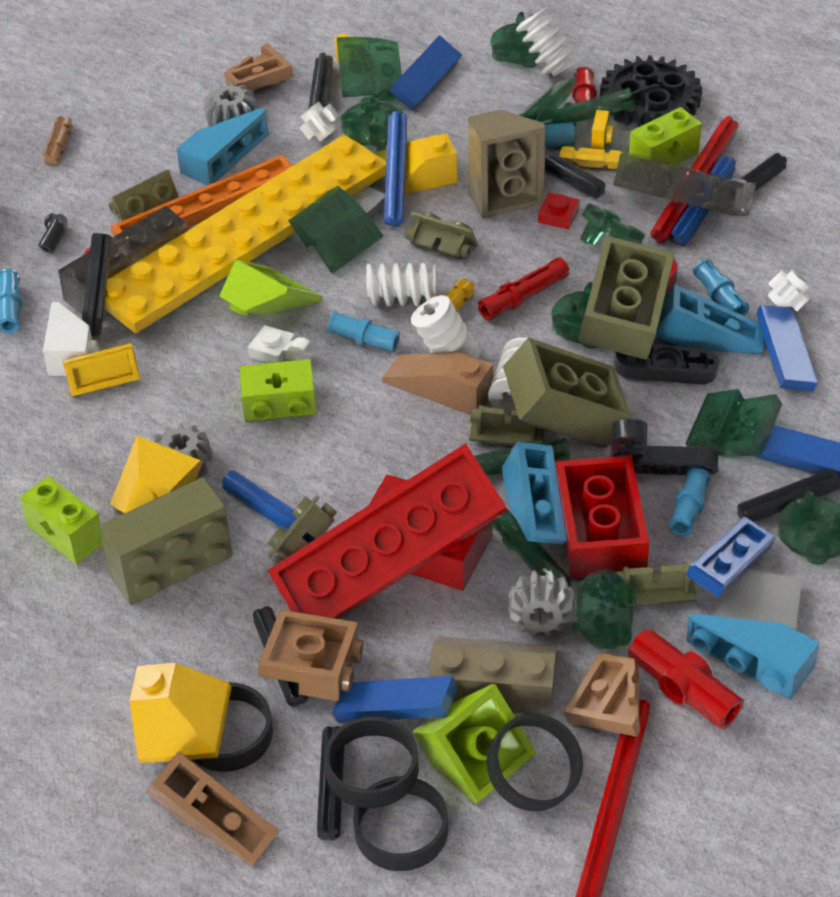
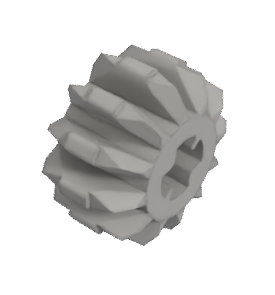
[204,82,257,126]
[153,423,213,480]
[508,570,575,638]

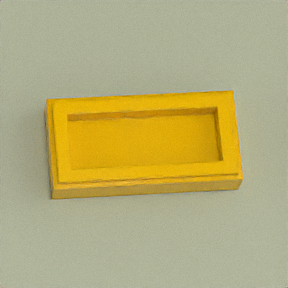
[62,343,141,397]

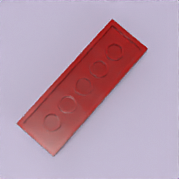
[267,443,509,619]

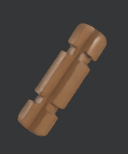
[43,116,73,165]

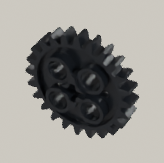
[600,55,702,128]

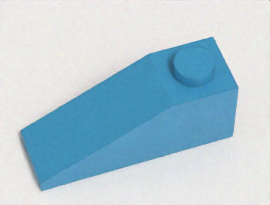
[177,108,269,185]
[655,284,764,354]
[502,442,567,545]

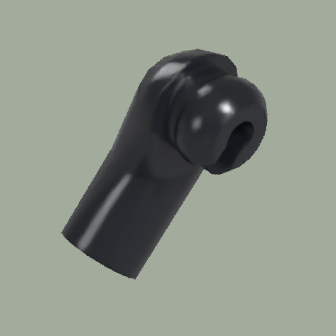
[38,213,68,253]

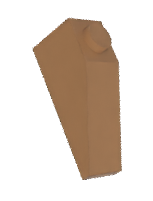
[382,353,493,415]
[145,751,279,866]

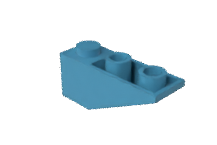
[686,613,820,699]

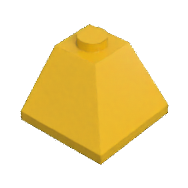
[377,133,457,194]
[110,436,203,513]
[129,663,231,764]

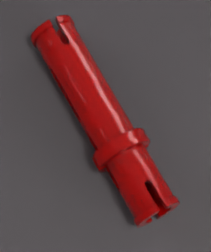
[477,257,570,321]

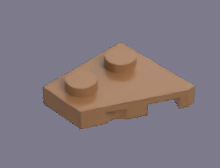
[224,43,294,92]
[563,653,640,737]

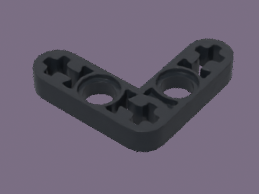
[614,344,719,384]
[610,419,719,475]

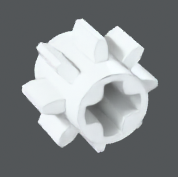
[299,102,339,141]
[768,269,811,312]

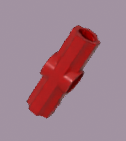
[628,629,744,729]

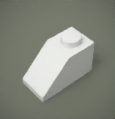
[43,302,99,376]

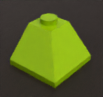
[219,259,323,316]
[411,684,537,803]

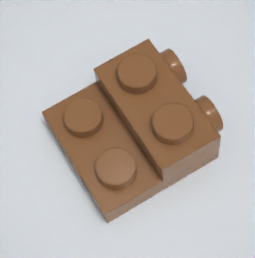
[258,610,364,701]

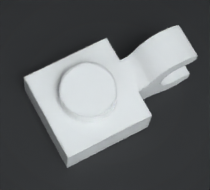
[247,325,313,363]

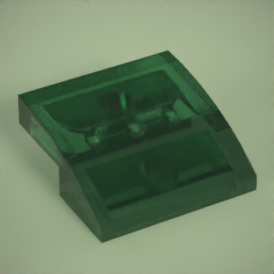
[337,37,402,101]
[518,78,577,122]
[288,185,383,273]
[685,389,783,457]

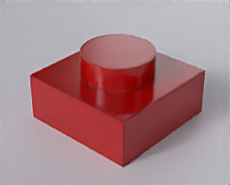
[538,192,580,230]

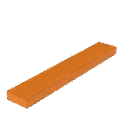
[110,155,292,253]

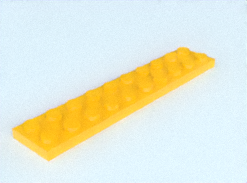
[104,134,386,334]

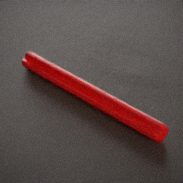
[650,116,739,244]
[575,699,650,897]

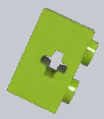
[629,107,702,178]
[239,359,316,422]
[19,475,103,565]

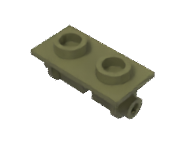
[108,169,179,221]
[406,211,478,259]
[469,405,545,446]
[267,494,337,563]
[613,562,697,607]

